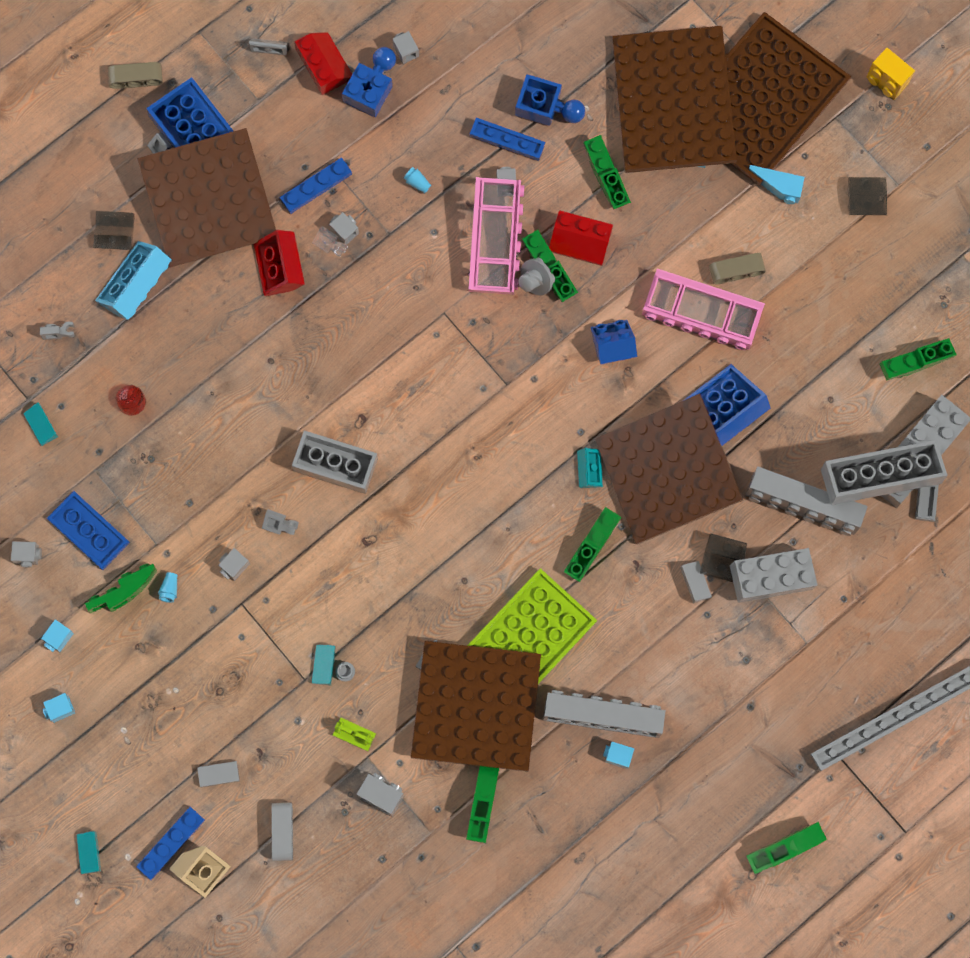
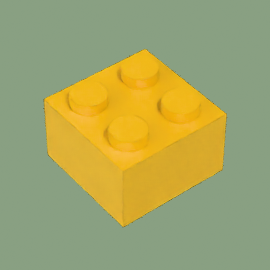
[866,48,915,100]

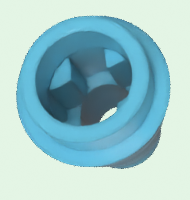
[403,167,432,194]
[158,572,178,603]

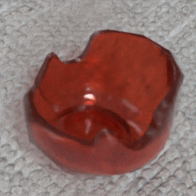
[115,384,146,416]

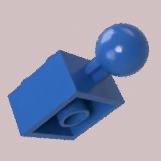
[342,47,396,118]
[515,74,585,126]

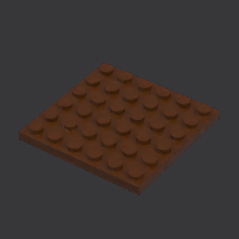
[137,128,276,268]
[595,394,743,545]
[411,641,541,772]

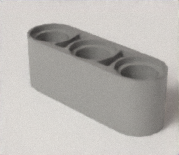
[272,802,293,861]

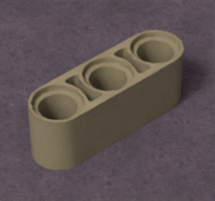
[108,62,163,89]
[709,253,766,285]

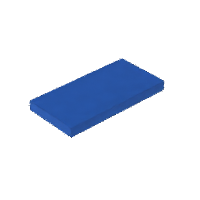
[47,491,130,570]

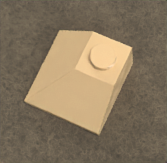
[170,846,231,898]

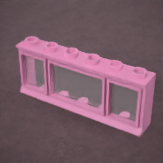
[469,177,524,295]
[642,269,765,350]

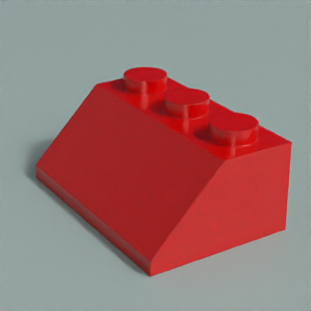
[294,32,352,95]
[549,210,613,266]
[254,230,305,296]

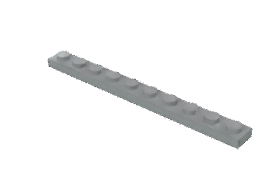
[810,666,970,771]

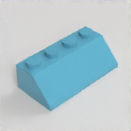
[95,241,172,320]

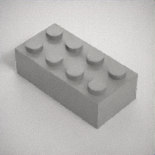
[292,430,378,494]
[730,548,818,603]

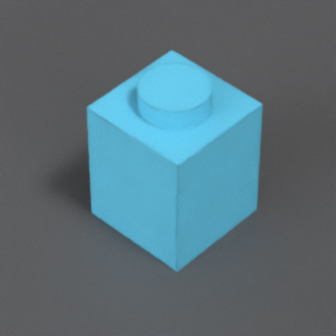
[41,620,74,652]
[42,693,75,723]
[603,742,634,769]

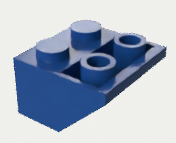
[590,320,637,364]

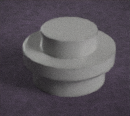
[335,662,355,682]

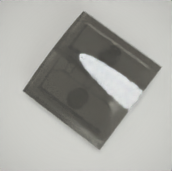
[848,177,887,215]
[93,211,135,250]
[700,534,747,582]

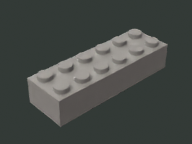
[881,395,970,508]
[821,440,947,505]
[745,466,868,536]
[543,690,666,738]

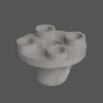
[519,258,555,295]

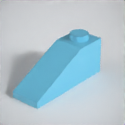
[749,165,805,204]

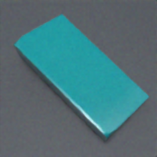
[23,402,58,446]
[577,448,603,488]
[312,645,336,686]
[77,831,101,875]

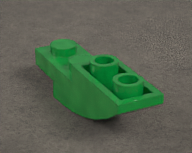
[583,135,631,210]
[521,229,578,302]
[879,338,957,381]
[564,507,622,582]
[85,563,157,613]
[466,766,499,844]
[746,821,827,874]

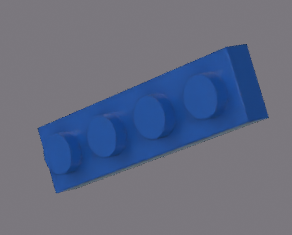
[470,117,546,161]
[280,157,352,214]
[136,807,205,881]

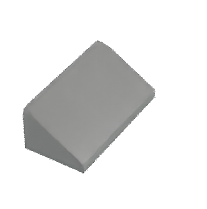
[249,39,288,55]
[680,561,712,603]

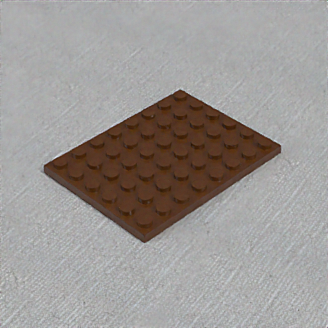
[726,12,851,186]
[612,26,737,173]

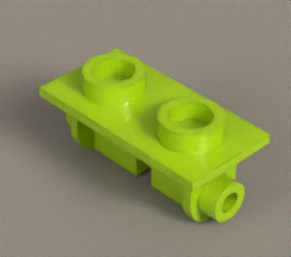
[333,718,376,751]

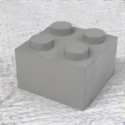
[357,773,404,817]

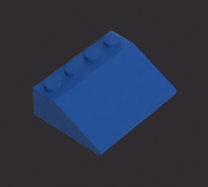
[146,77,233,148]
[684,364,771,446]

